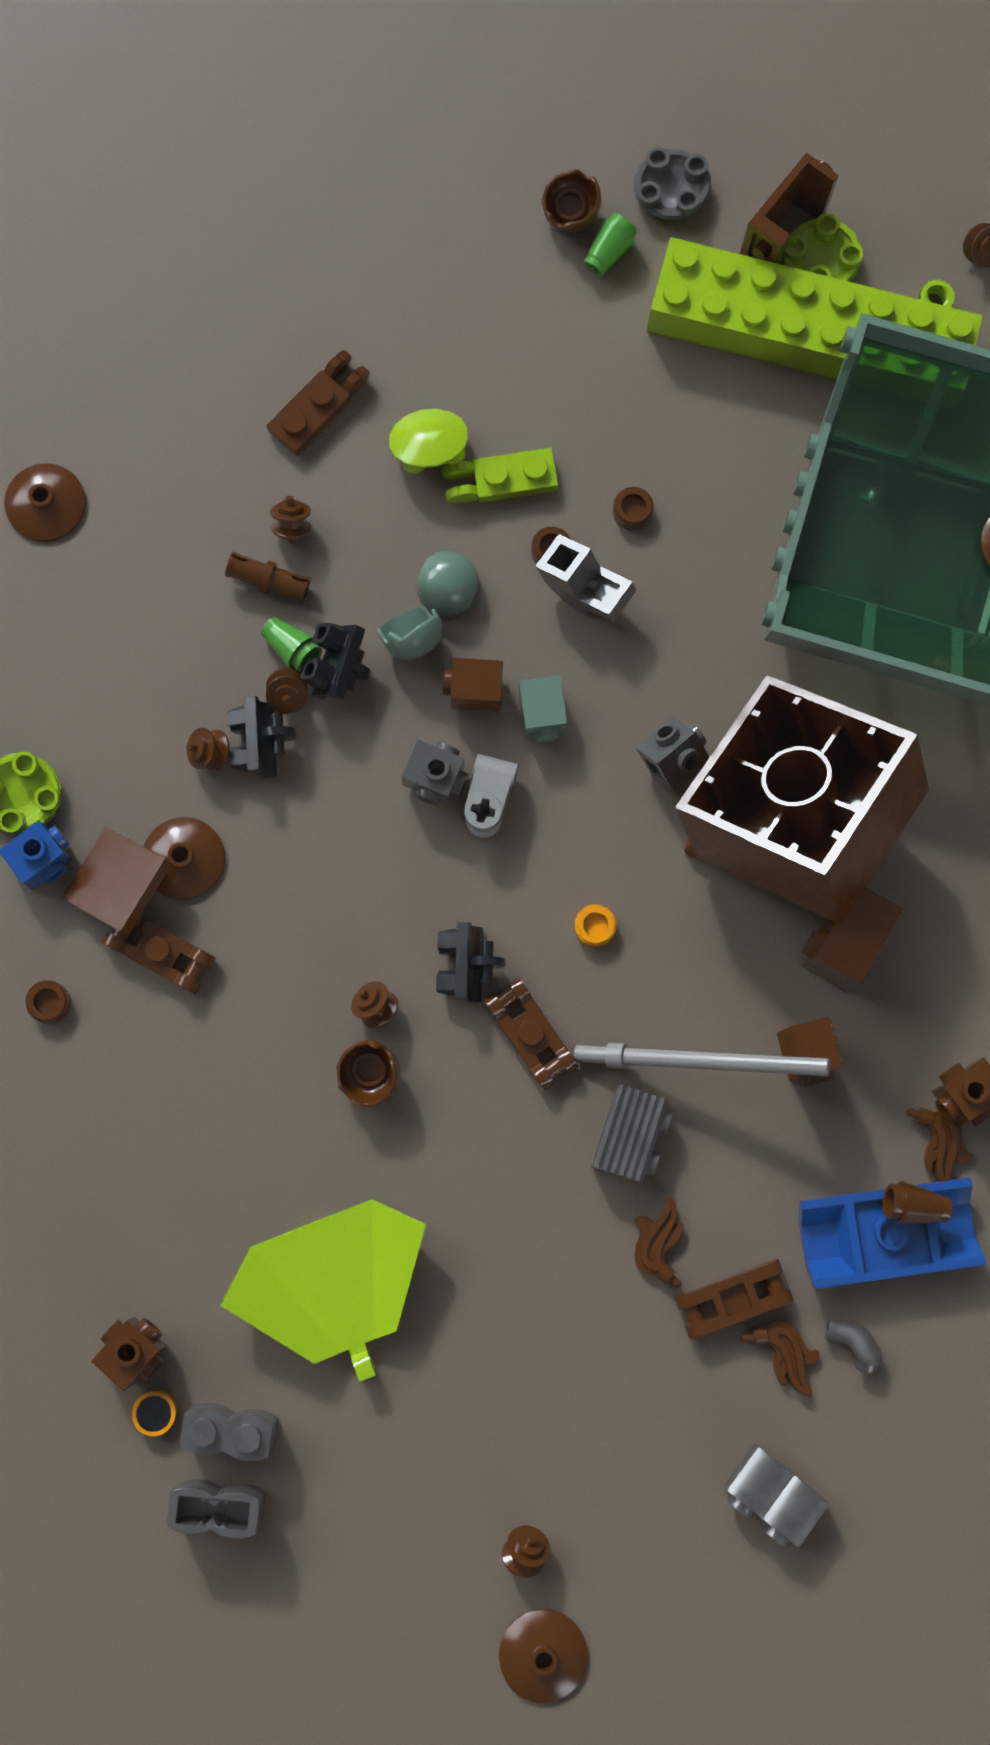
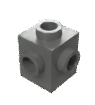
[636,717,709,792]
[401,739,469,805]

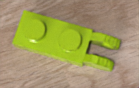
[441,447,558,504]

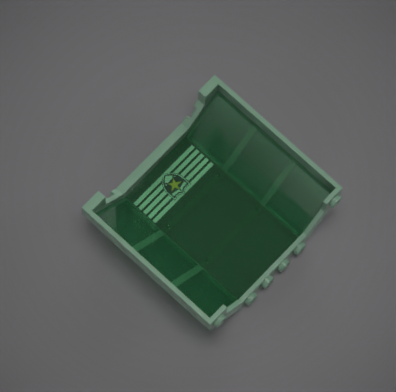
[761,313,990,706]

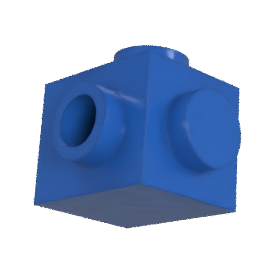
[0,820,73,890]

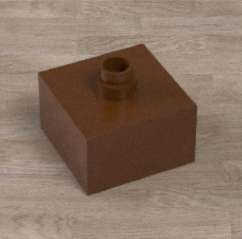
[675,675,929,925]

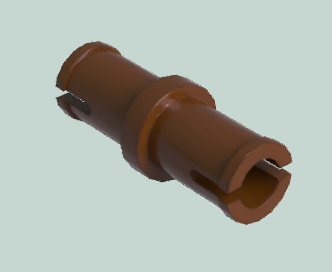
[225,551,311,603]

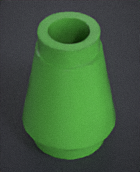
[583,213,638,277]
[261,617,322,674]

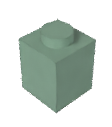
[518,675,567,742]

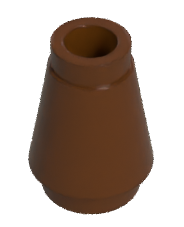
[882,1181,952,1225]

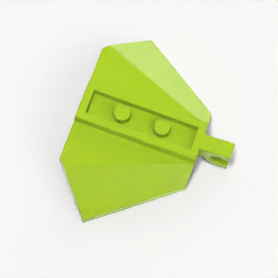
[220,1199,426,1382]

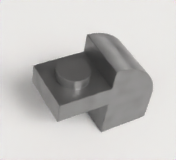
[535,534,637,623]

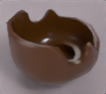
[541,169,602,233]
[336,1040,401,1107]

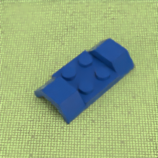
[798,1178,986,1289]

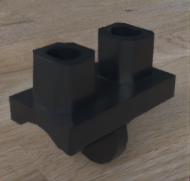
[300,623,371,700]
[228,696,296,778]
[436,922,505,1003]

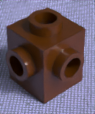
[931,1057,990,1126]
[91,1317,167,1391]

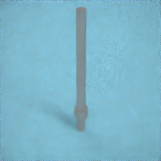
[574,1043,830,1076]

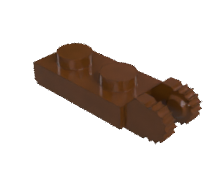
[266,350,370,456]

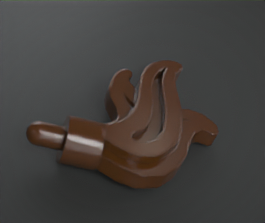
[907,1107,973,1182]
[634,1198,683,1288]
[741,1320,820,1395]

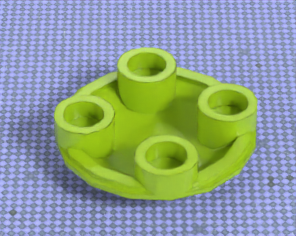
[784,213,863,282]
[389,408,468,474]
[0,751,61,834]

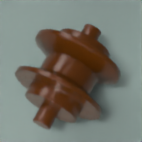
[963,223,990,268]
[270,496,312,543]
[266,668,307,714]
[186,728,230,771]
[351,981,398,1029]
[502,1525,550,1578]

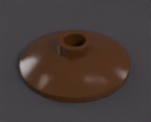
[4,463,86,542]
[144,817,225,900]
[499,1609,588,1703]

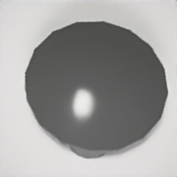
[634,147,711,220]

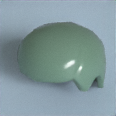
[416,550,479,618]
[377,606,443,660]

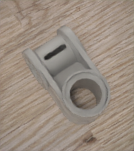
[464,754,519,839]

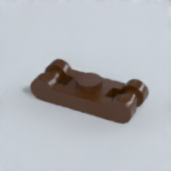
[101,916,216,995]
[483,976,579,1091]
[674,1259,794,1339]

